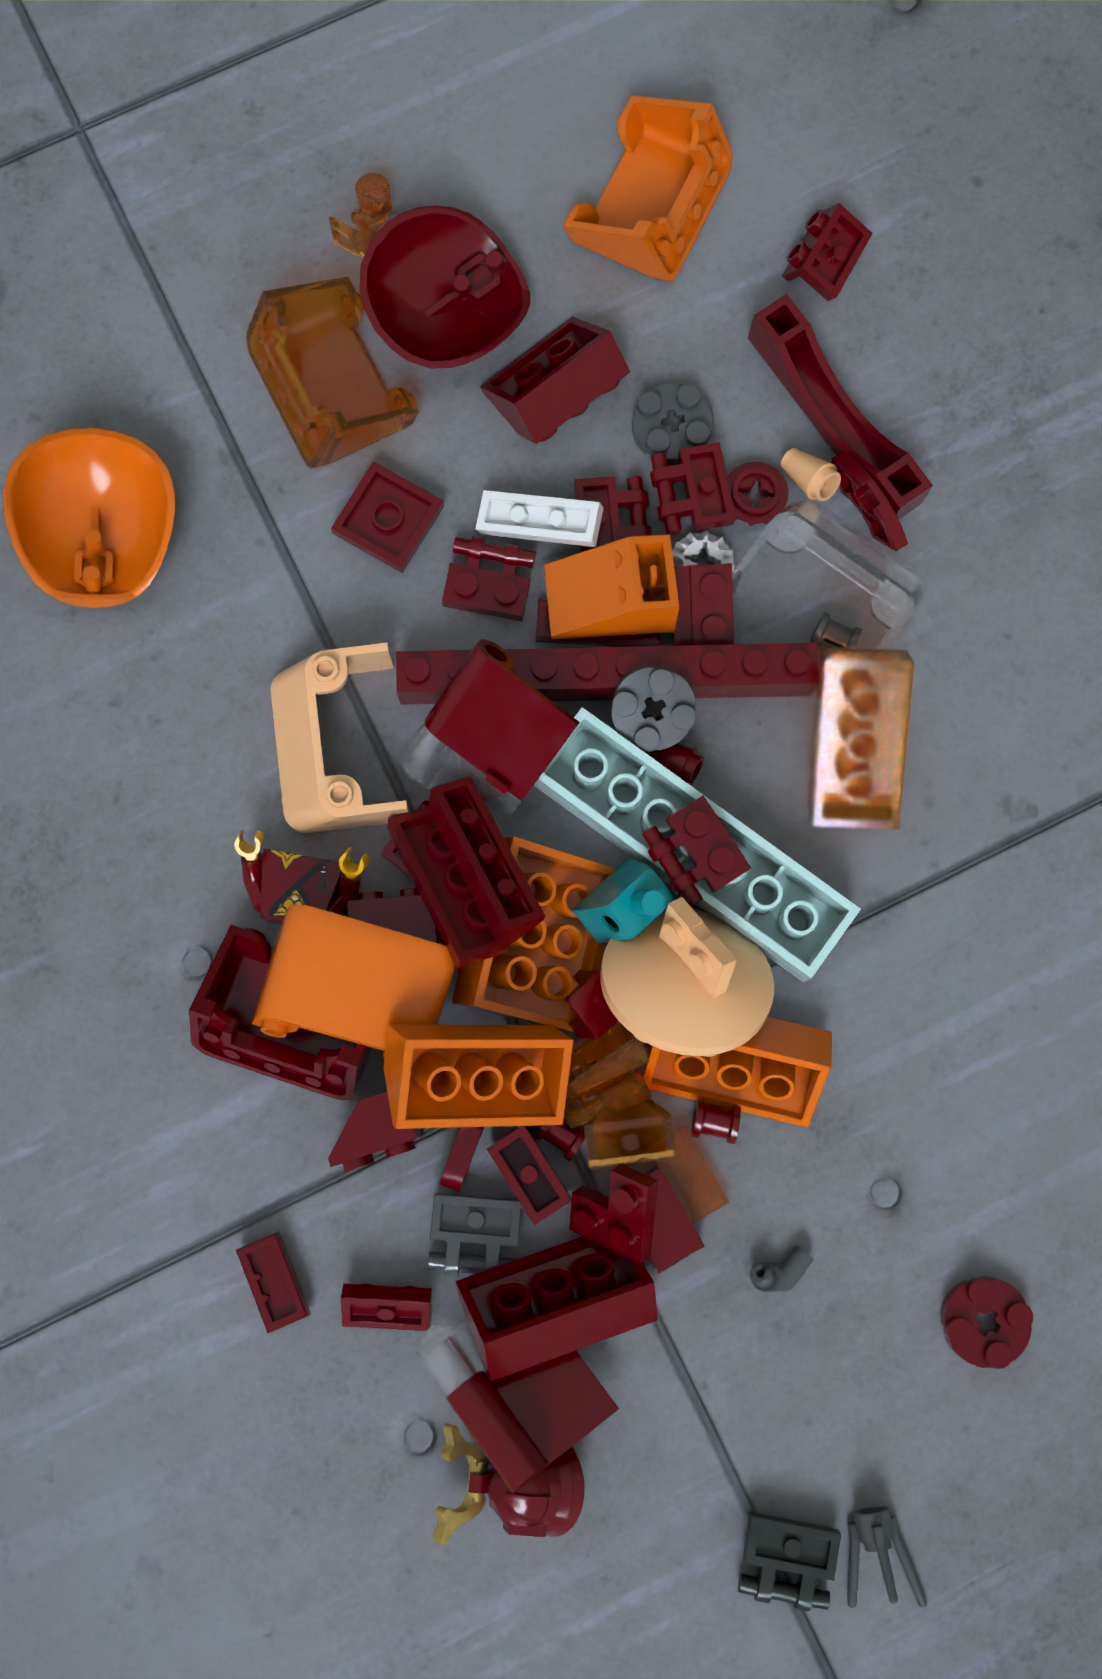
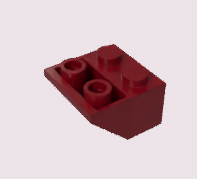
[328,1091,424,1172]

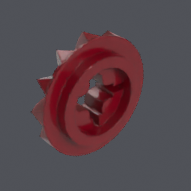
[727,462,788,526]

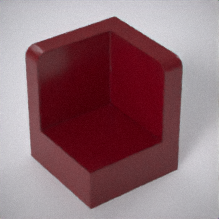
[566,970,618,1039]

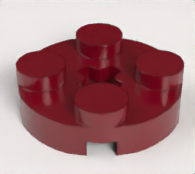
[940,1276,1033,1369]

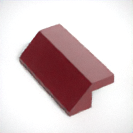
[387,776,545,969]

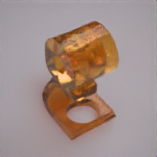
[329,173,392,257]

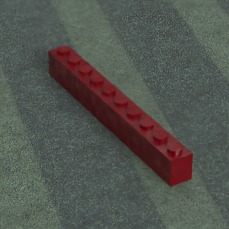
[396,643,819,705]

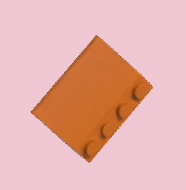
[451,836,616,1033]

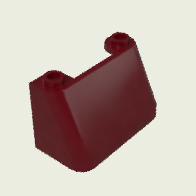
[189,925,371,1100]

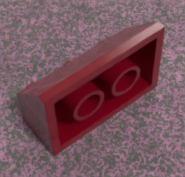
[480,316,630,444]

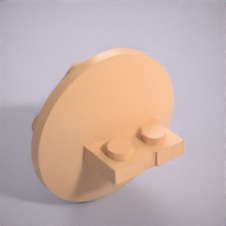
[600,897,774,1057]

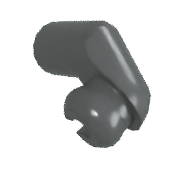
[750,1245,814,1292]

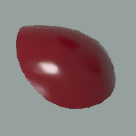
[360,205,530,369]

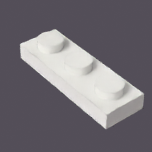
[475,490,604,547]

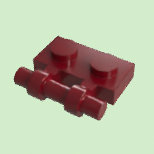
[650,442,736,536]
[574,476,652,553]
[442,536,536,622]
[642,795,751,907]

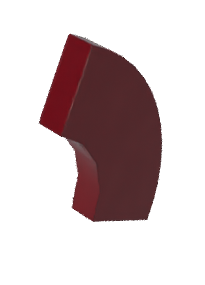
[831,451,908,551]

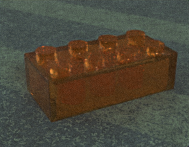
[808,648,914,829]

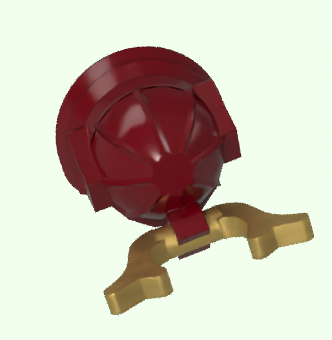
[433,1423,585,1545]

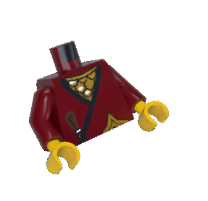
[234,830,370,928]

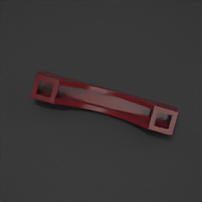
[748,294,933,519]

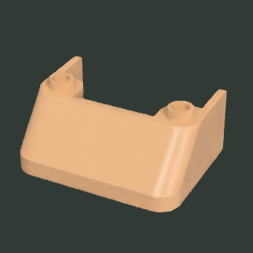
[271,643,411,834]

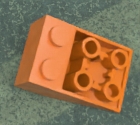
[544,534,679,640]

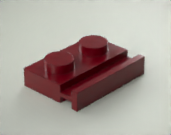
[673,563,734,646]

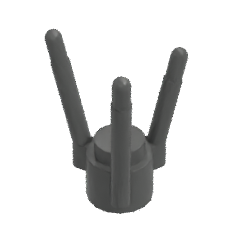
[847,1506,927,1608]

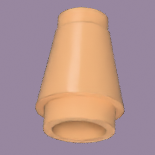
[781,448,841,501]

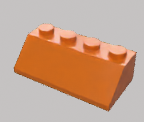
[641,1016,832,1128]
[383,1024,573,1129]

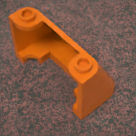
[563,95,732,282]
[252,904,455,1058]

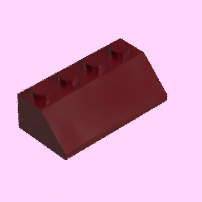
[455,1236,658,1382]

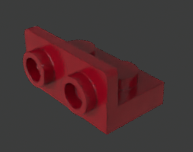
[782,203,873,301]

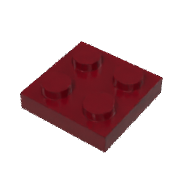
[331,461,444,573]

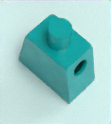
[572,858,674,943]

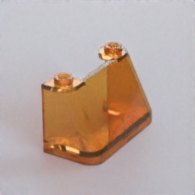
[246,277,419,468]

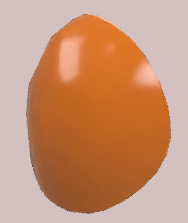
[3,428,175,608]

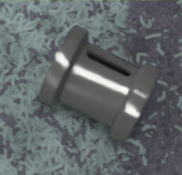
[809,612,862,663]

